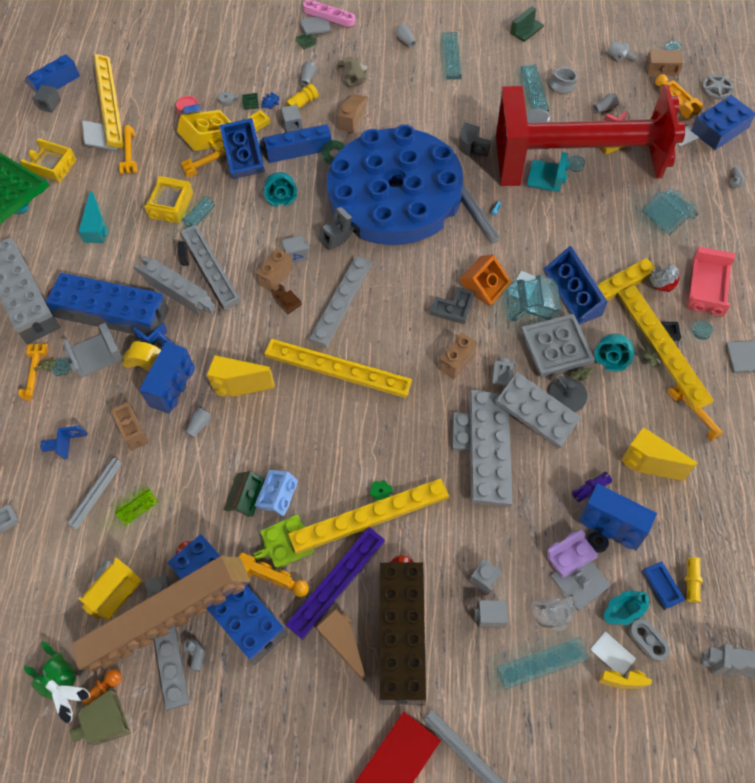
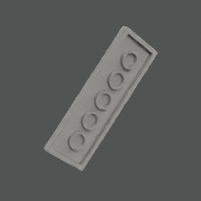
[469,390,513,507]

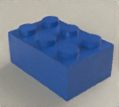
[691,95,755,150]
[219,118,265,179]
[139,342,195,414]
[578,483,657,551]

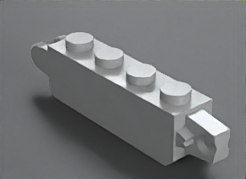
[133,256,216,314]

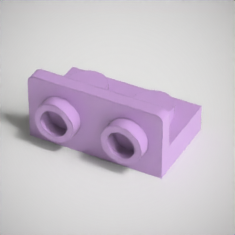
[547,530,598,579]

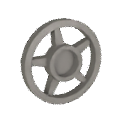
[702,75,733,99]

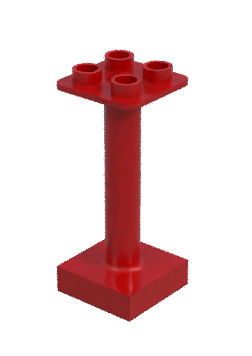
[495,85,686,186]

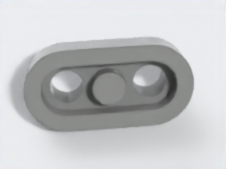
[629,619,670,662]

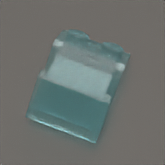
[642,188,698,235]
[506,275,562,322]

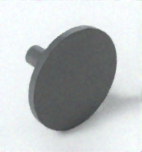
[549,375,588,412]

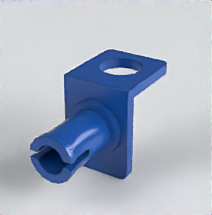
[132,323,175,348]
[40,426,88,459]

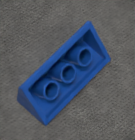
[544,246,608,324]

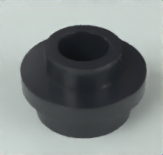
[587,532,609,553]

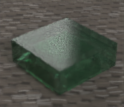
[296,33,316,50]
[242,93,259,110]

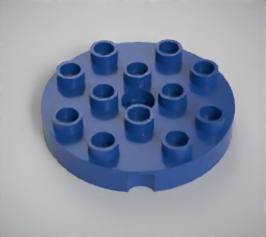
[327,124,463,245]

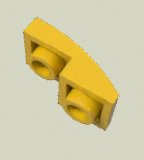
[598,669,652,689]

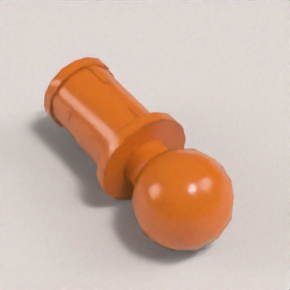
[82,669,122,706]

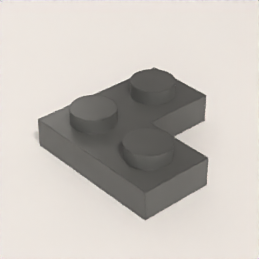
[430,287,475,325]

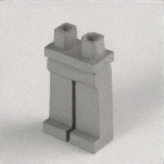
[701,644,755,678]

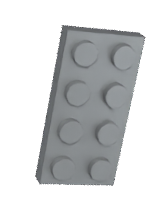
[495,372,581,448]

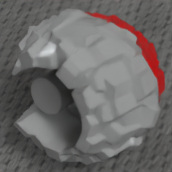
[650,263,680,292]

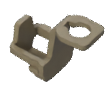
[337,57,367,87]

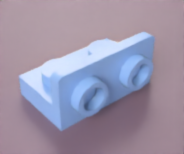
[255,470,298,516]

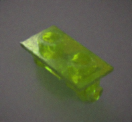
[114,488,159,526]

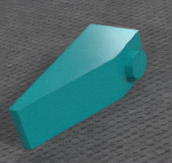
[79,191,109,243]

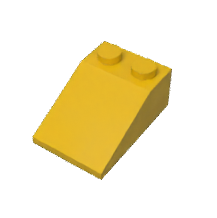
[177,110,231,151]
[207,355,275,397]
[621,427,698,481]

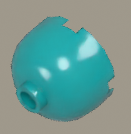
[263,172,297,207]
[594,333,634,372]

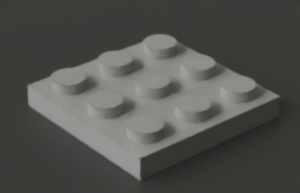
[521,314,595,378]

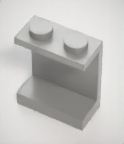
[63,323,123,378]

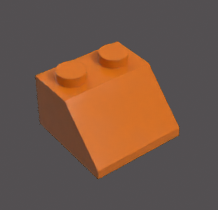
[459,254,512,306]

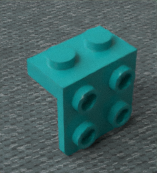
[527,152,570,192]

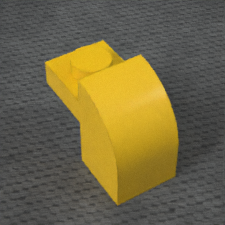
[122,341,161,372]

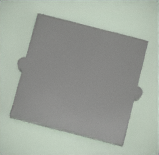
[300,16,331,35]
[726,340,755,374]

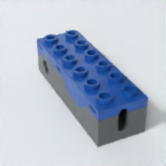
[46,273,169,337]
[167,534,288,665]

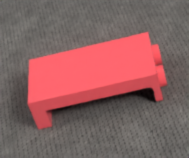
[687,246,735,316]

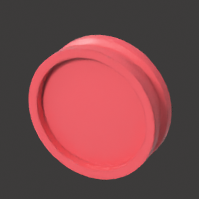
[176,96,198,115]

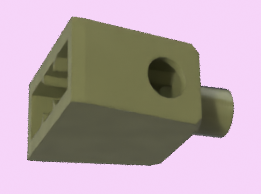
[70,690,131,745]

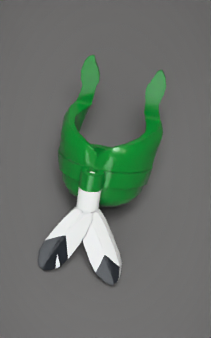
[24,642,90,723]

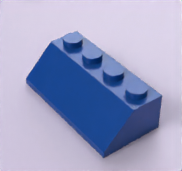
[263,124,333,163]

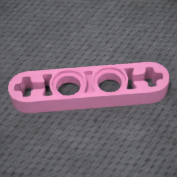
[303,0,355,27]

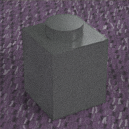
[33,85,61,113]

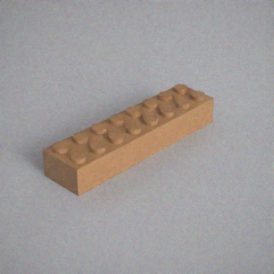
[70,556,251,672]

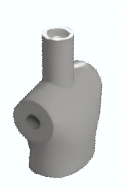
[607,40,637,62]

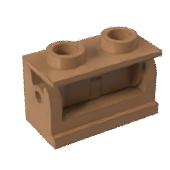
[646,49,683,76]
[256,248,293,291]
[439,332,477,379]
[111,402,149,451]

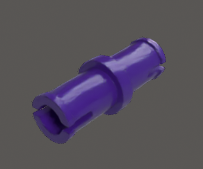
[572,472,612,503]

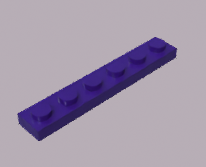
[286,527,385,641]

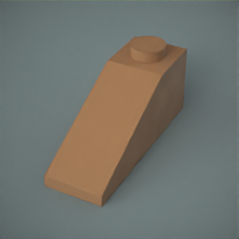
[337,94,368,133]
[316,609,366,681]

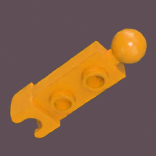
[655,74,703,120]
[238,553,309,597]

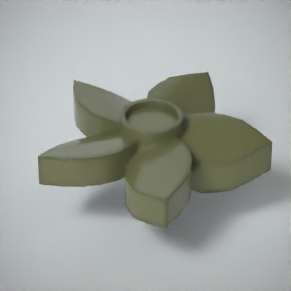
[644,346,661,367]
[34,357,57,372]
[570,367,593,381]

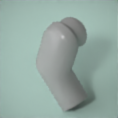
[183,639,205,672]

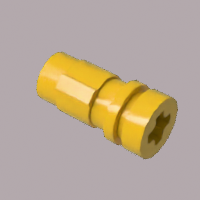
[285,83,319,109]

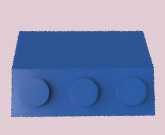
[24,54,80,93]

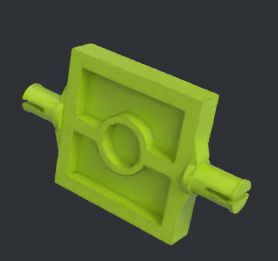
[253,514,315,570]

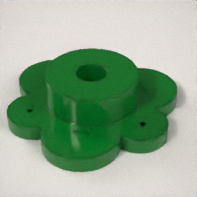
[370,480,393,502]

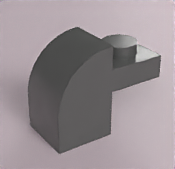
[459,122,491,157]
[319,207,354,250]

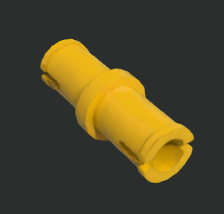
[684,557,703,603]

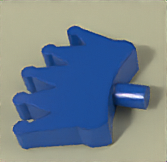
[261,92,280,109]

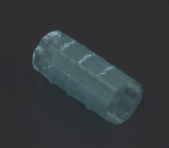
[182,195,215,227]

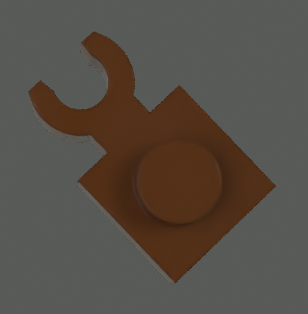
[271,284,302,315]

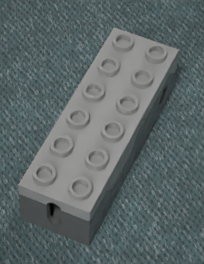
[0,237,60,344]

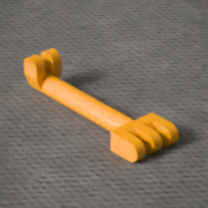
[119,125,138,175]
[181,148,226,177]
[18,343,48,401]
[667,385,723,441]

